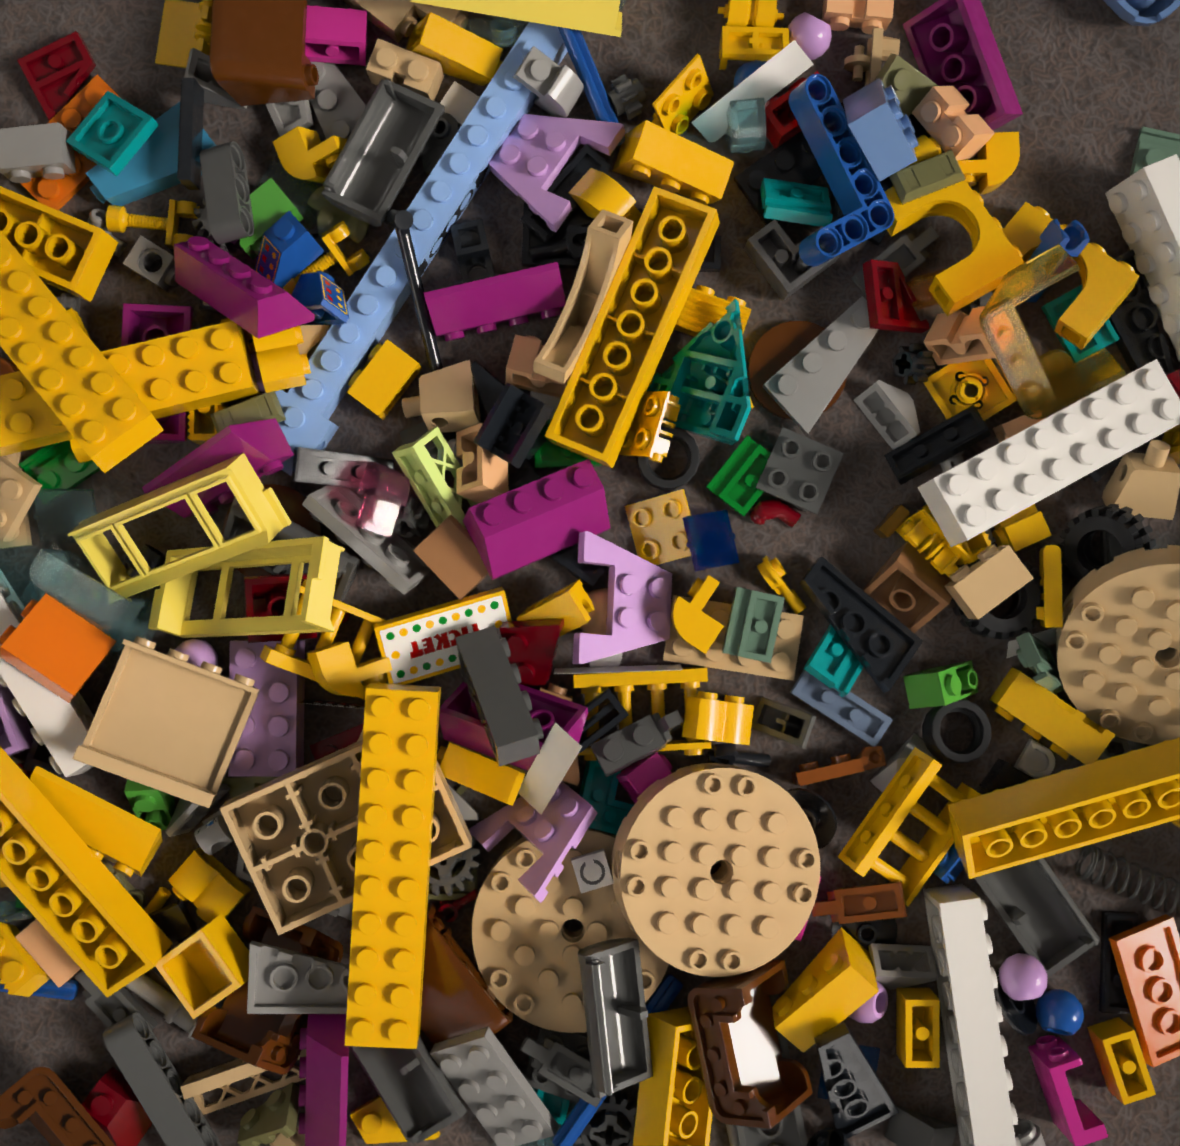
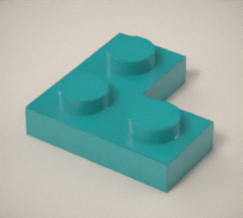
[579,760,634,836]

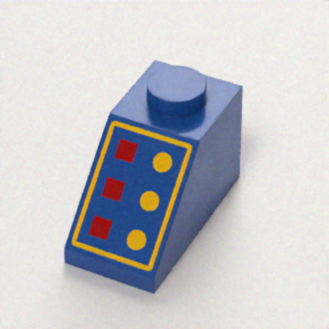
[255,211,325,288]
[291,271,349,325]

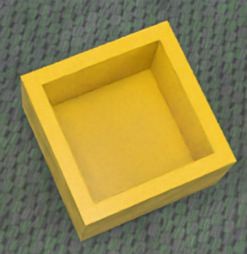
[155,913,249,1019]

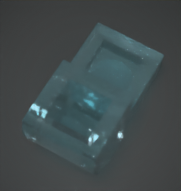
[725,98,766,153]

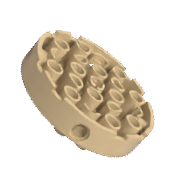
[1055,545,1180,745]
[611,763,820,977]
[471,828,669,1033]

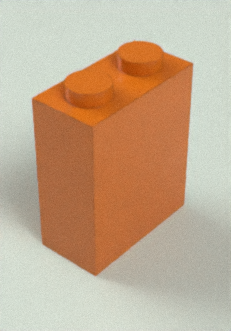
[0,593,117,703]

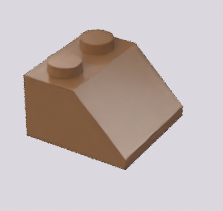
[863,541,952,633]

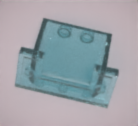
[20,542,157,658]

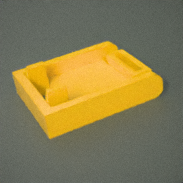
[1036,545,1063,628]

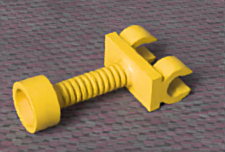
[106,199,200,249]
[283,221,370,295]

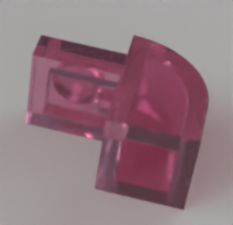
[355,462,410,538]

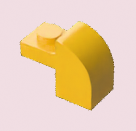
[273,126,348,184]
[957,132,1020,195]
[568,168,642,237]
[671,575,724,654]
[307,642,393,697]

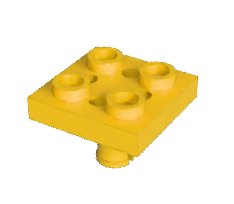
[923,359,1017,420]

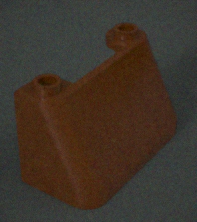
[210,0,319,106]
[420,902,514,1049]
[191,905,344,1075]
[688,960,813,1129]
[0,1067,115,1146]

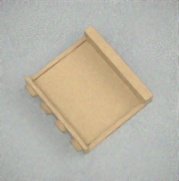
[72,636,260,808]

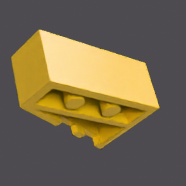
[612,120,734,206]
[990,667,1115,765]
[772,927,879,1053]

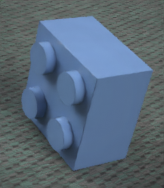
[843,78,919,182]

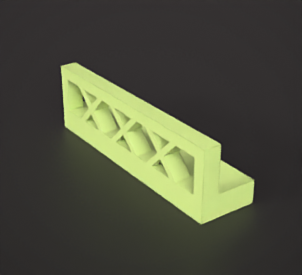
[392,426,478,530]

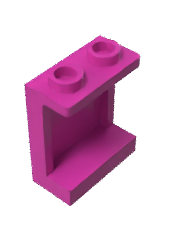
[1028,1035,1108,1146]

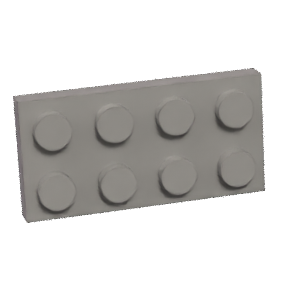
[302,485,433,595]
[430,1027,559,1146]

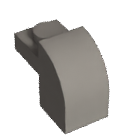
[513,46,584,118]

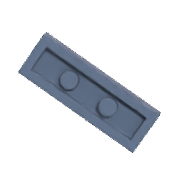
[790,669,893,746]

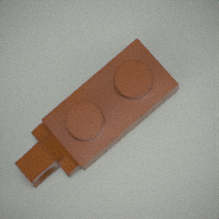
[792,746,886,786]
[812,881,908,924]

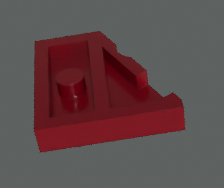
[17,31,96,120]
[863,259,930,333]
[499,618,564,686]

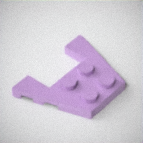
[488,114,625,232]
[572,531,672,664]
[469,781,598,903]

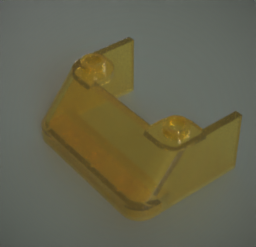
[979,244,1126,419]

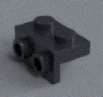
[474,383,553,468]

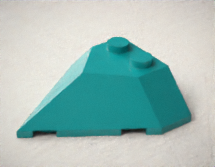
[647,299,751,445]

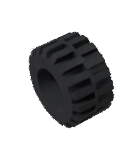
[1058,504,1156,585]
[951,558,1044,639]

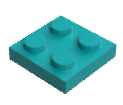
[66,91,159,177]

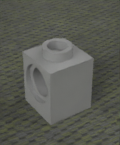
[123,235,177,291]

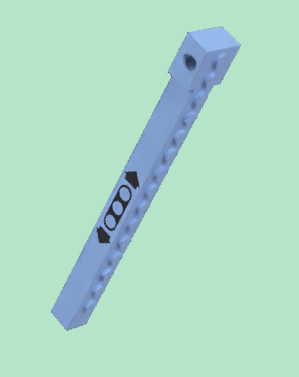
[275,22,568,476]

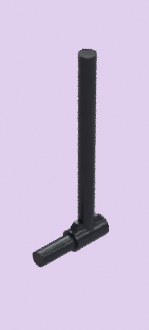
[384,209,443,372]

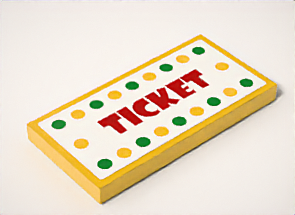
[372,587,512,685]

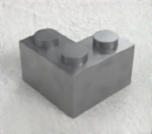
[743,220,841,301]

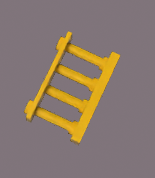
[260,579,387,700]
[573,667,712,761]
[838,747,982,907]

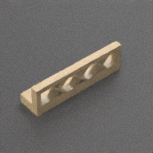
[180,1049,306,1115]

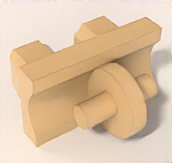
[844,28,900,86]

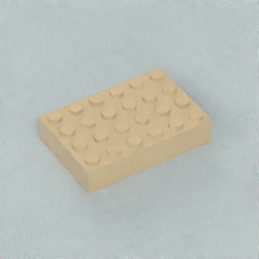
[219,739,472,935]

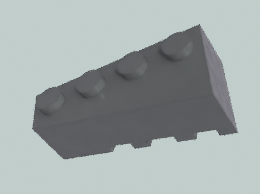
[455,626,544,767]

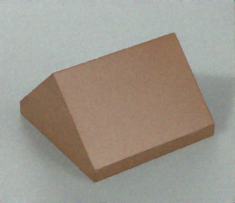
[413,515,489,600]

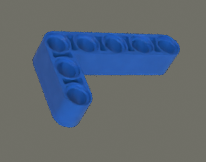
[789,74,894,267]

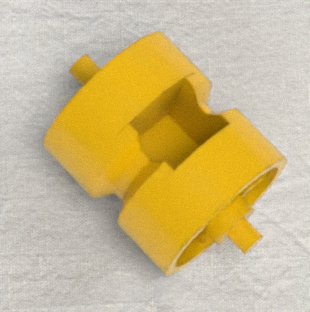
[717,0,784,27]

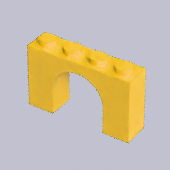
[884,180,1024,317]
[994,202,1139,350]

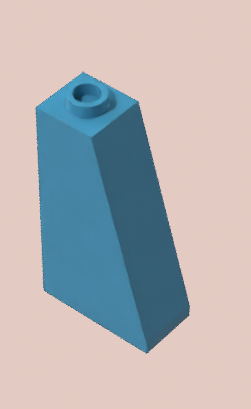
[86,101,216,206]

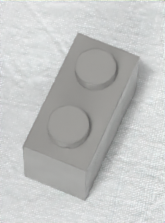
[0,122,76,183]

